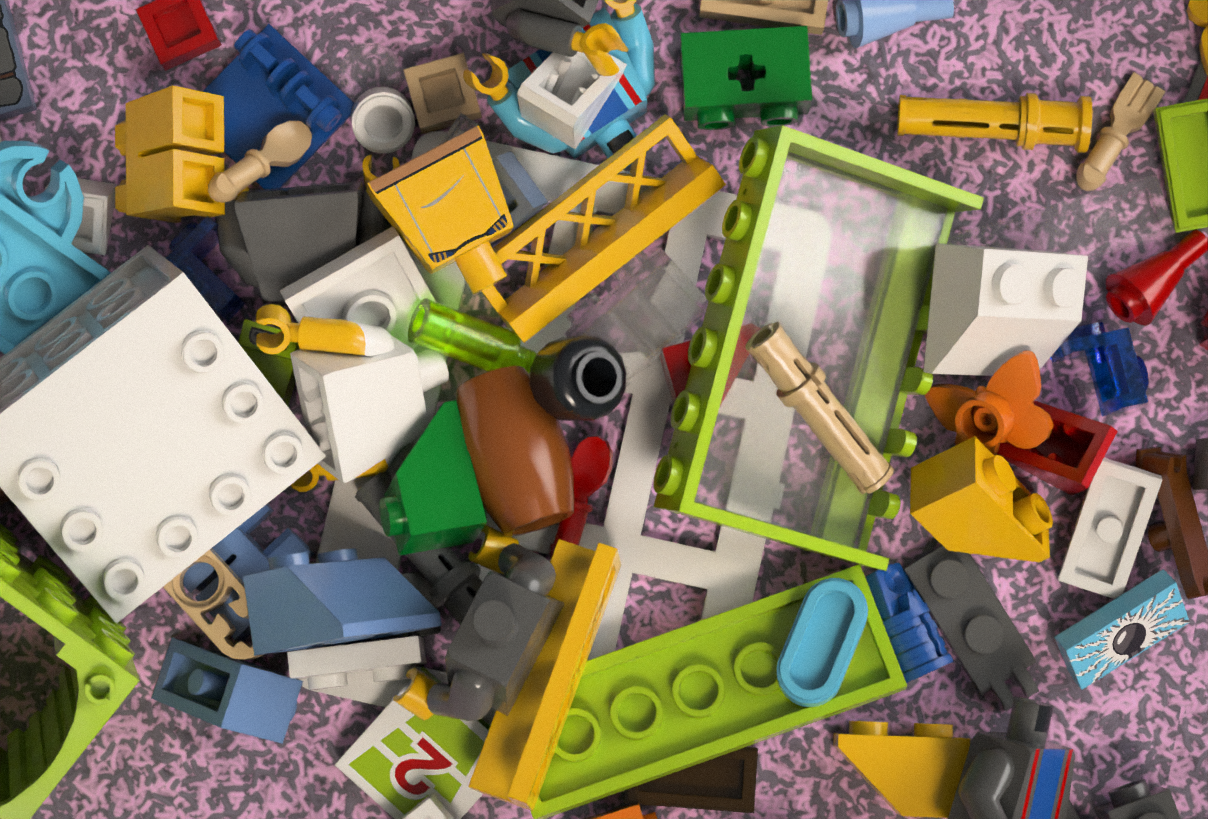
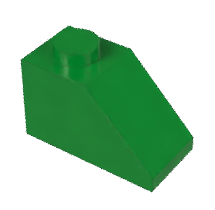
[379,400,487,556]

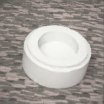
[351,87,415,153]

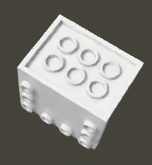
[0,245,326,624]

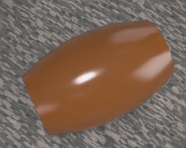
[456,366,574,537]

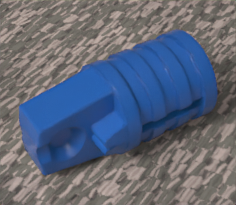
[865,563,954,683]

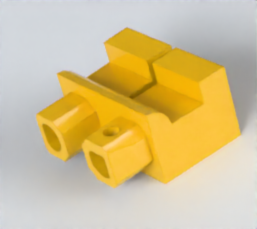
[115,85,225,223]

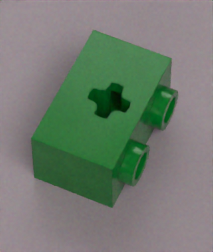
[680,26,812,130]

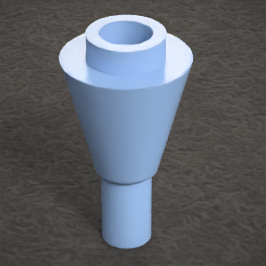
[836,0,954,48]

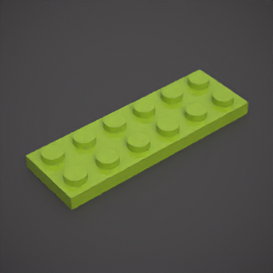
[530,564,907,819]

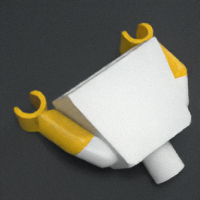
[255,304,449,492]

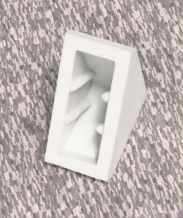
[517,52,627,149]

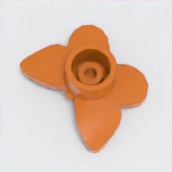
[925,350,1054,456]

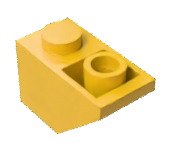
[910,436,1053,562]
[833,721,970,818]

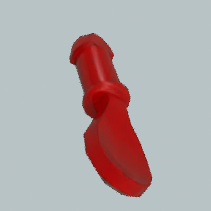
[549,436,613,559]

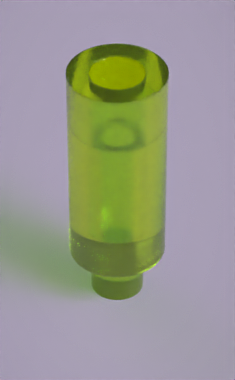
[408,298,536,373]

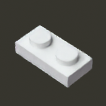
[1058,458,1162,599]
[287,636,427,690]

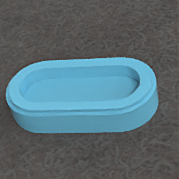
[777,578,868,707]

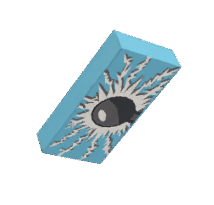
[1054,569,1190,690]

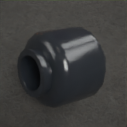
[529,335,627,421]

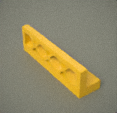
[481,114,726,343]
[468,539,621,811]

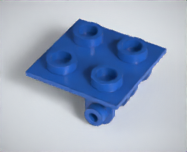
[202,24,354,190]

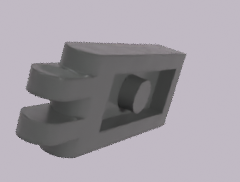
[904,545,1039,712]

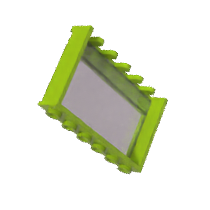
[653,125,984,571]

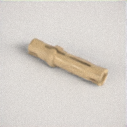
[745,322,894,495]

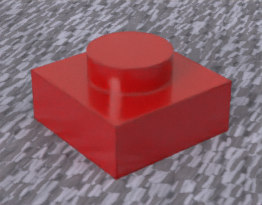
[136,0,222,71]

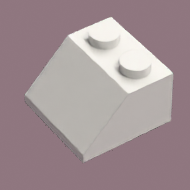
[923,243,1088,376]

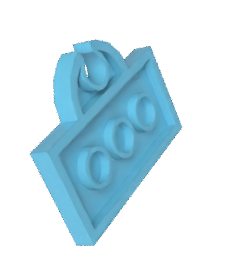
[0,141,111,354]

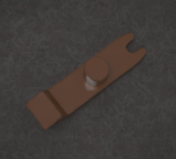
[1135,446,1208,600]

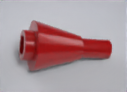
[1106,230,1208,326]

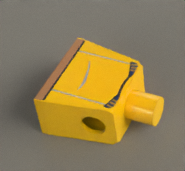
[367,125,514,295]

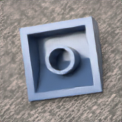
[243,548,442,656]

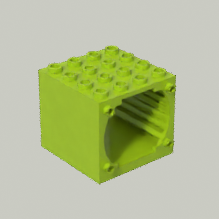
[0,524,140,819]

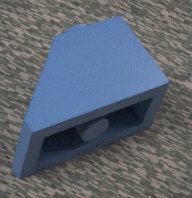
[151,637,303,744]

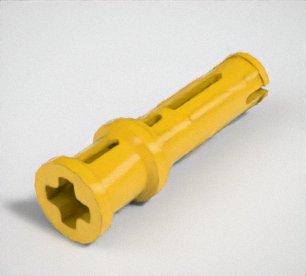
[897,93,1093,153]

